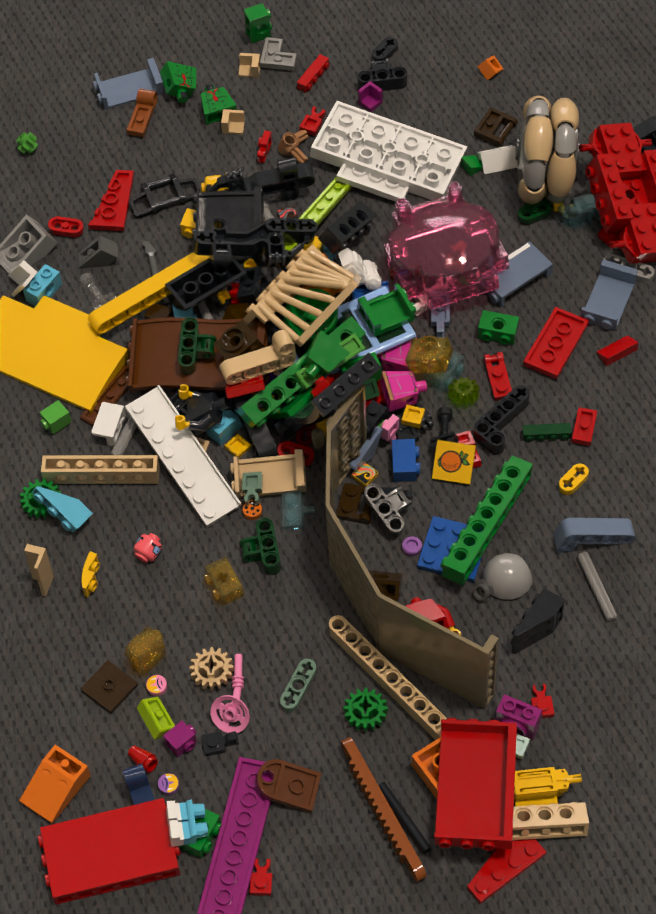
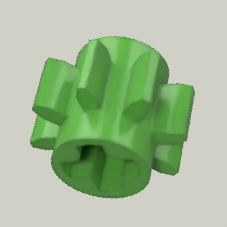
[16,132,38,154]

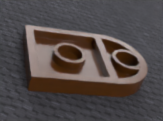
[255,759,322,813]

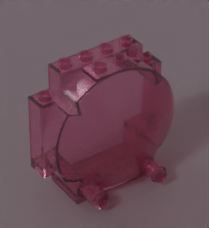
[383,182,509,310]

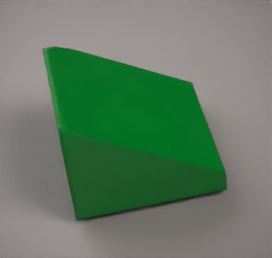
[461,155,483,176]

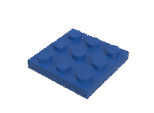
[417,516,483,582]

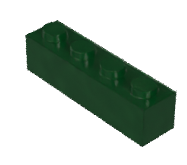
[522,423,571,442]

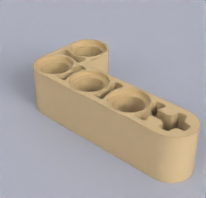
[219,330,296,385]

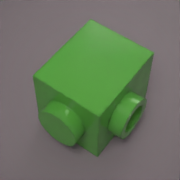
[40,400,71,434]

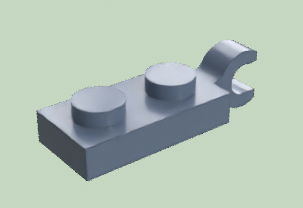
[431,292,450,339]

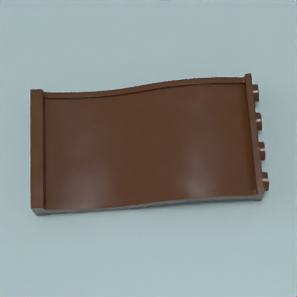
[126,317,269,394]

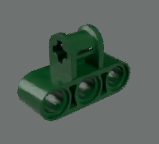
[178,317,217,375]
[239,517,281,575]

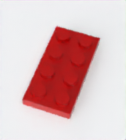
[523,307,589,379]

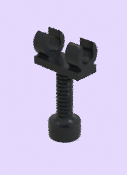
[430,407,459,455]

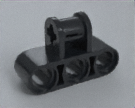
[358,58,407,91]

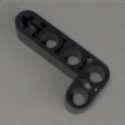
[473,385,530,455]
[228,393,278,458]

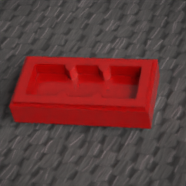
[311,373,334,397]

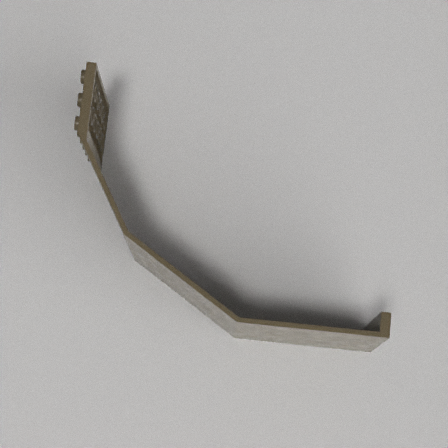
[326,384,499,709]

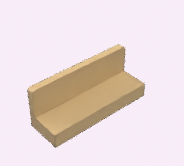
[24,544,54,596]

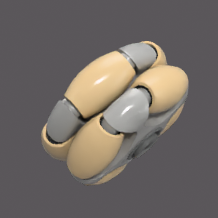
[515,96,580,205]

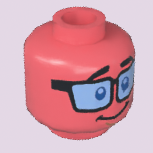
[133,533,162,563]

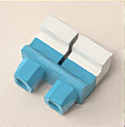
[166,799,208,847]

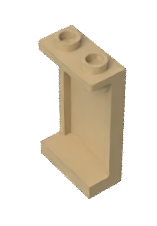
[231,449,307,498]

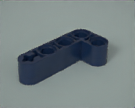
[122,763,155,805]

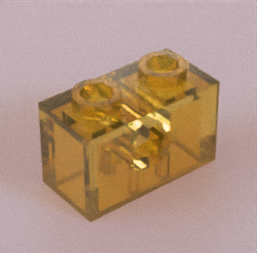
[203,557,244,606]

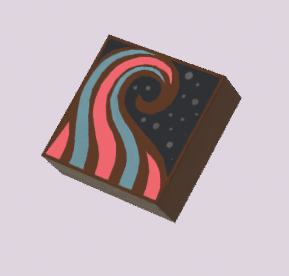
[277,206,299,219]

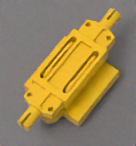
[514,767,582,806]

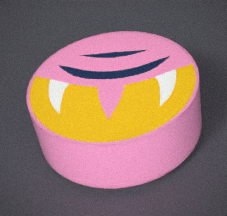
[146,675,167,696]

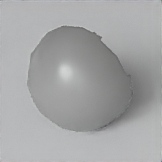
[482,553,533,600]

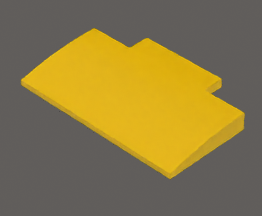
[0,295,130,413]

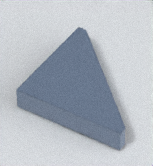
[350,426,383,470]

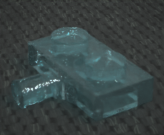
[282,491,316,530]

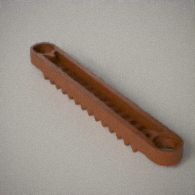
[341,737,427,882]

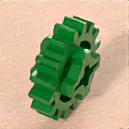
[20,479,61,519]
[343,687,388,732]

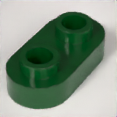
[518,199,552,224]

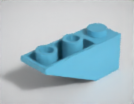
[31,486,93,533]

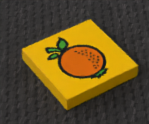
[432,440,476,484]

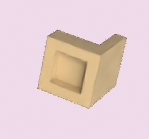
[238,53,260,78]
[221,109,245,135]

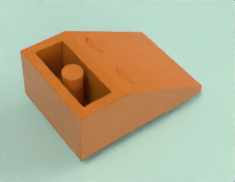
[19,745,91,824]

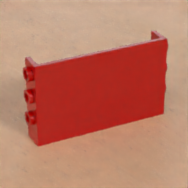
[434,718,517,850]
[38,798,181,905]

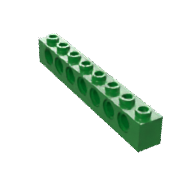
[236,316,366,429]
[440,455,533,585]

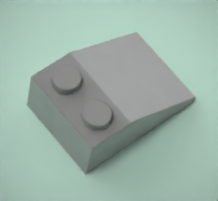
[0,214,58,273]

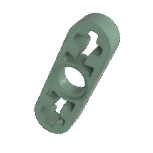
[280,659,317,712]

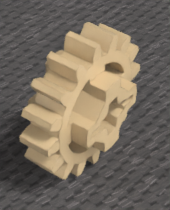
[190,647,234,691]

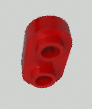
[48,216,84,237]
[277,441,315,466]

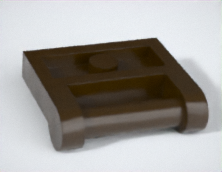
[474,107,518,148]
[336,483,378,524]

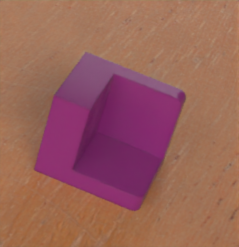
[358,81,383,112]

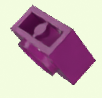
[495,694,542,740]

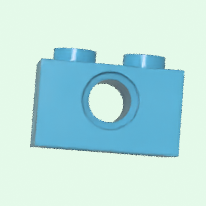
[23,264,62,306]

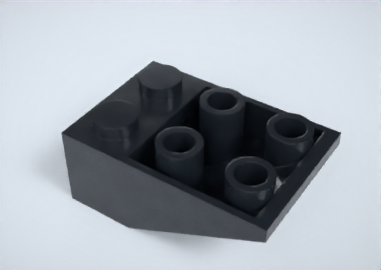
[511,588,565,654]

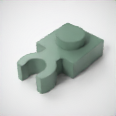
[242,471,263,505]

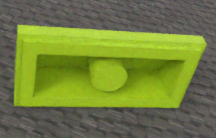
[137,697,175,740]

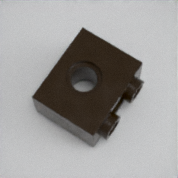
[214,320,265,360]
[368,570,402,601]

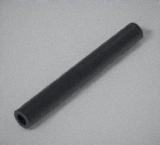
[378,782,432,854]

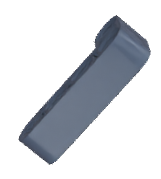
[553,518,636,554]

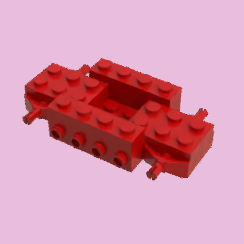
[579,123,656,264]

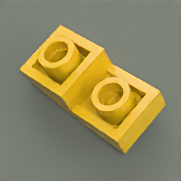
[82,551,100,597]

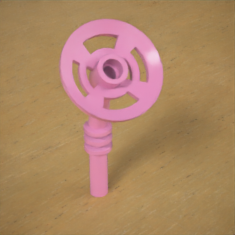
[210,654,250,733]

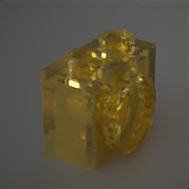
[405,336,453,374]
[125,626,166,677]

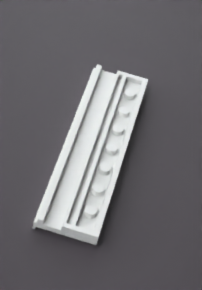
[125,385,241,528]

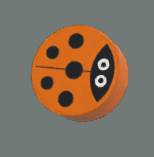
[243,500,262,520]

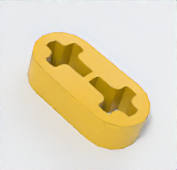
[559,464,589,495]

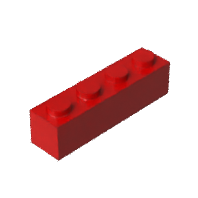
[297,54,330,93]

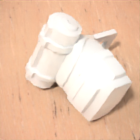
[338,248,382,293]

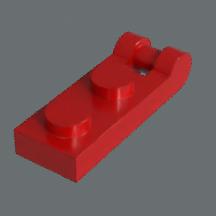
[483,352,512,401]

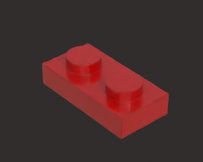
[572,407,597,446]

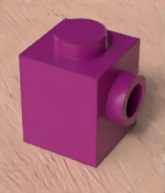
[163,721,197,757]

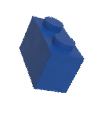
[392,439,420,482]

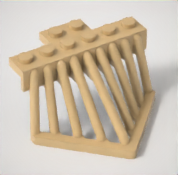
[243,244,362,347]

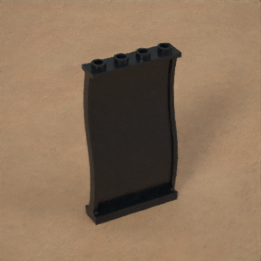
[273,353,381,441]

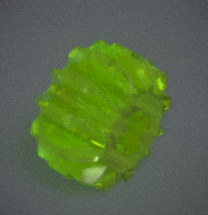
[448,376,480,408]

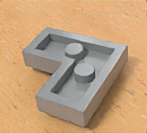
[260,37,297,71]

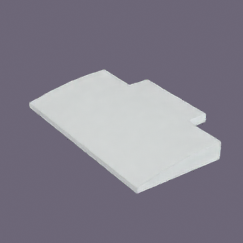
[310,101,467,204]

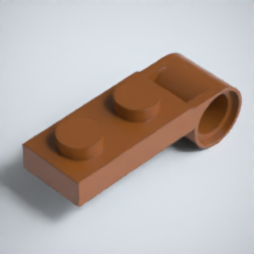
[127,89,158,137]

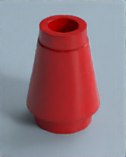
[128,745,158,773]

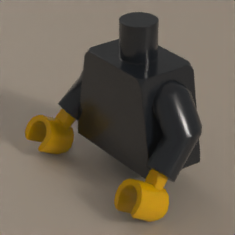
[175,384,230,436]

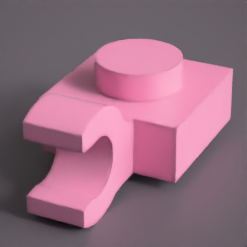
[381,414,399,445]

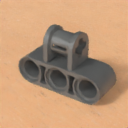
[364,484,413,536]

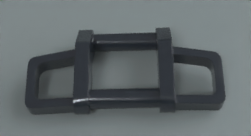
[129,173,200,218]

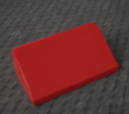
[596,336,639,366]

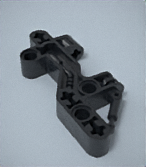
[192,157,315,210]
[192,217,318,267]

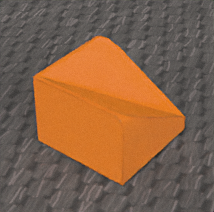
[477,55,503,80]

